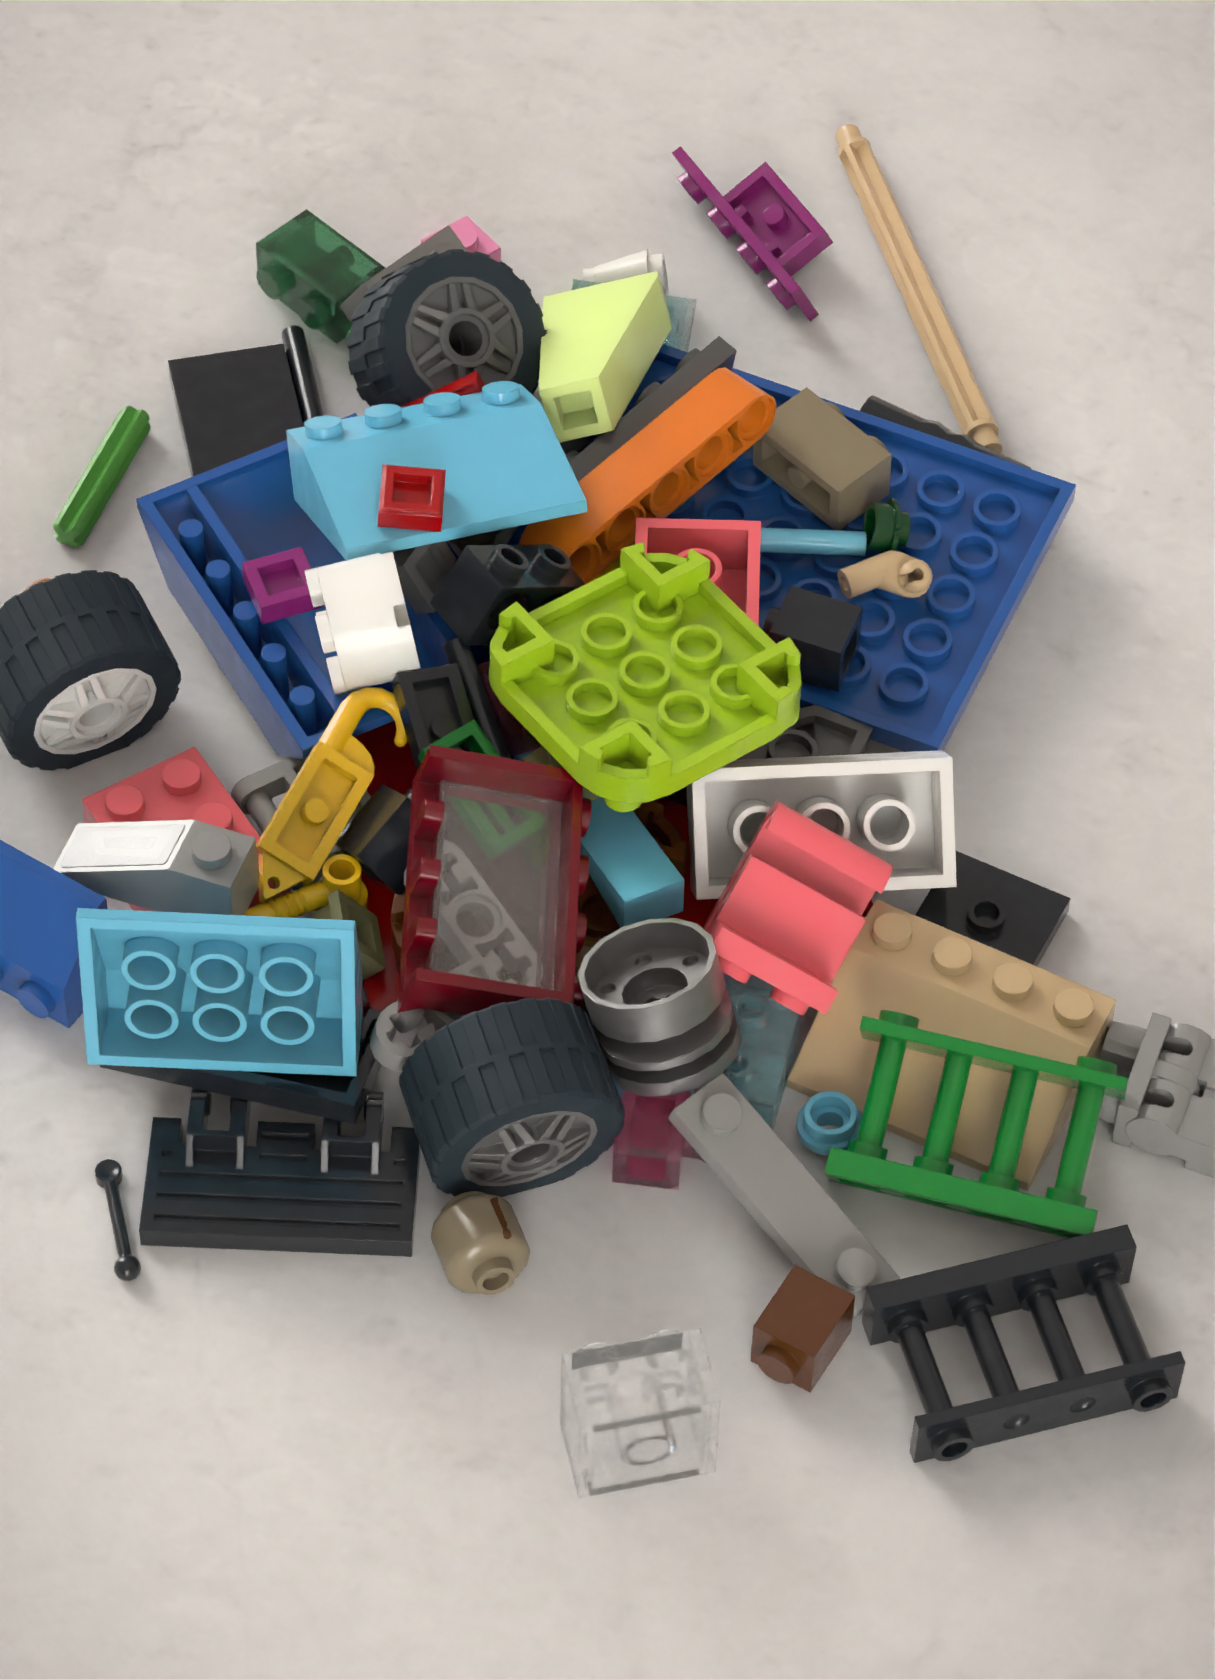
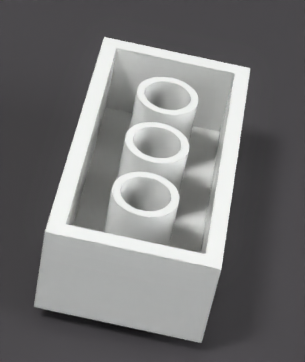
[686,750,957,900]

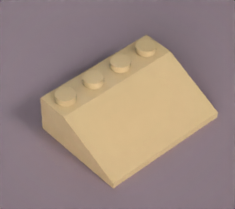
[787,899,1116,1191]

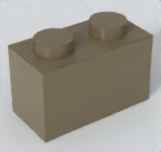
[753,387,892,530]

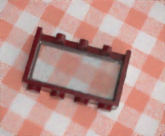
[397,745,592,1015]

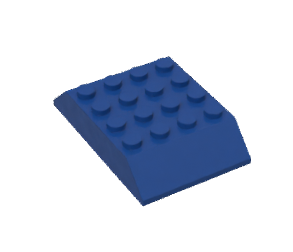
[136,413,490,759]

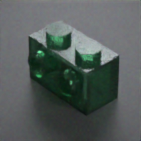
[255,209,385,344]

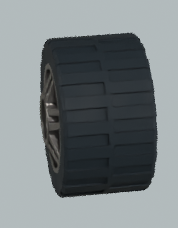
[399,998,626,1197]

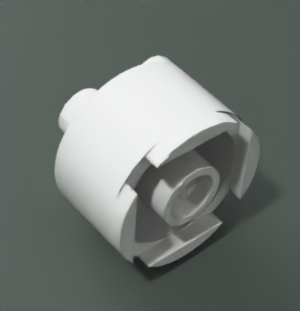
[304,551,421,695]

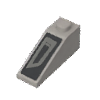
[53,820,260,915]

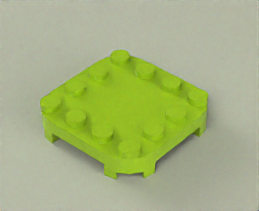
[489,542,802,812]

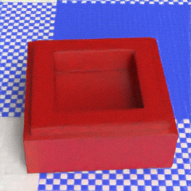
[377,464,446,532]

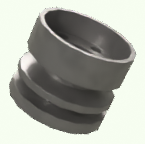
[578,918,742,1097]

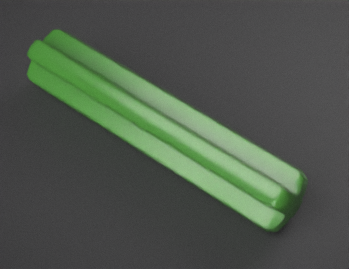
[53,406,151,548]

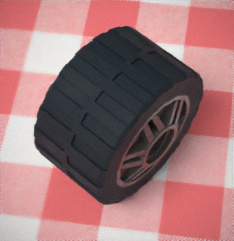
[347,249,547,407]

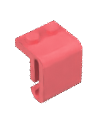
[703,801,893,1016]

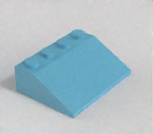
[286,381,588,560]
[76,908,363,1077]

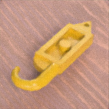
[256,687,407,902]

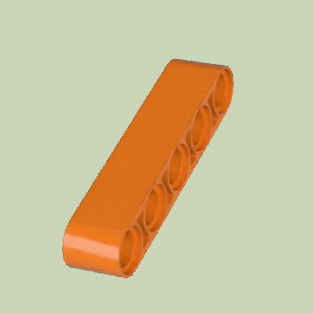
[519,368,776,584]

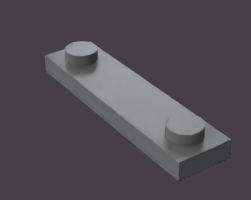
[668,1073,900,1319]

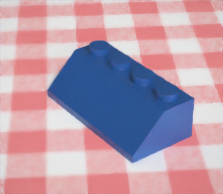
[0,840,108,1028]

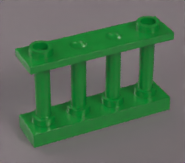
[825,1010,1128,1238]

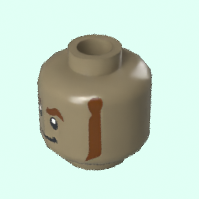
[431,1191,530,1295]

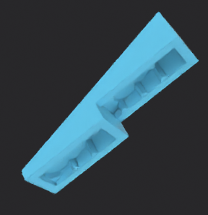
[514,742,685,928]

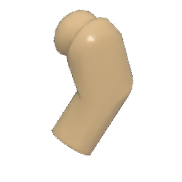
[837,550,933,598]

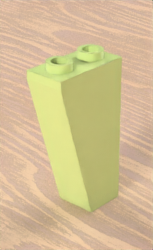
[539,271,672,443]

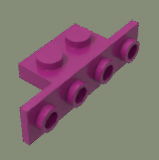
[672,146,833,321]

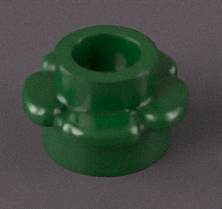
[862,497,910,554]

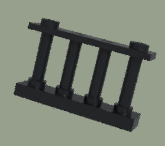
[862,1224,1186,1463]

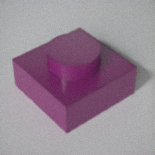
[242,547,322,624]

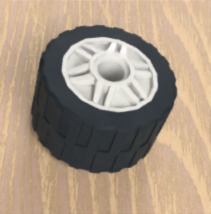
[0,570,181,771]

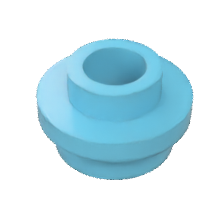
[796,1091,862,1156]

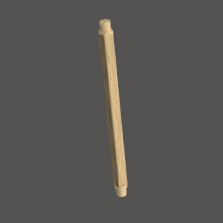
[835,124,1002,453]

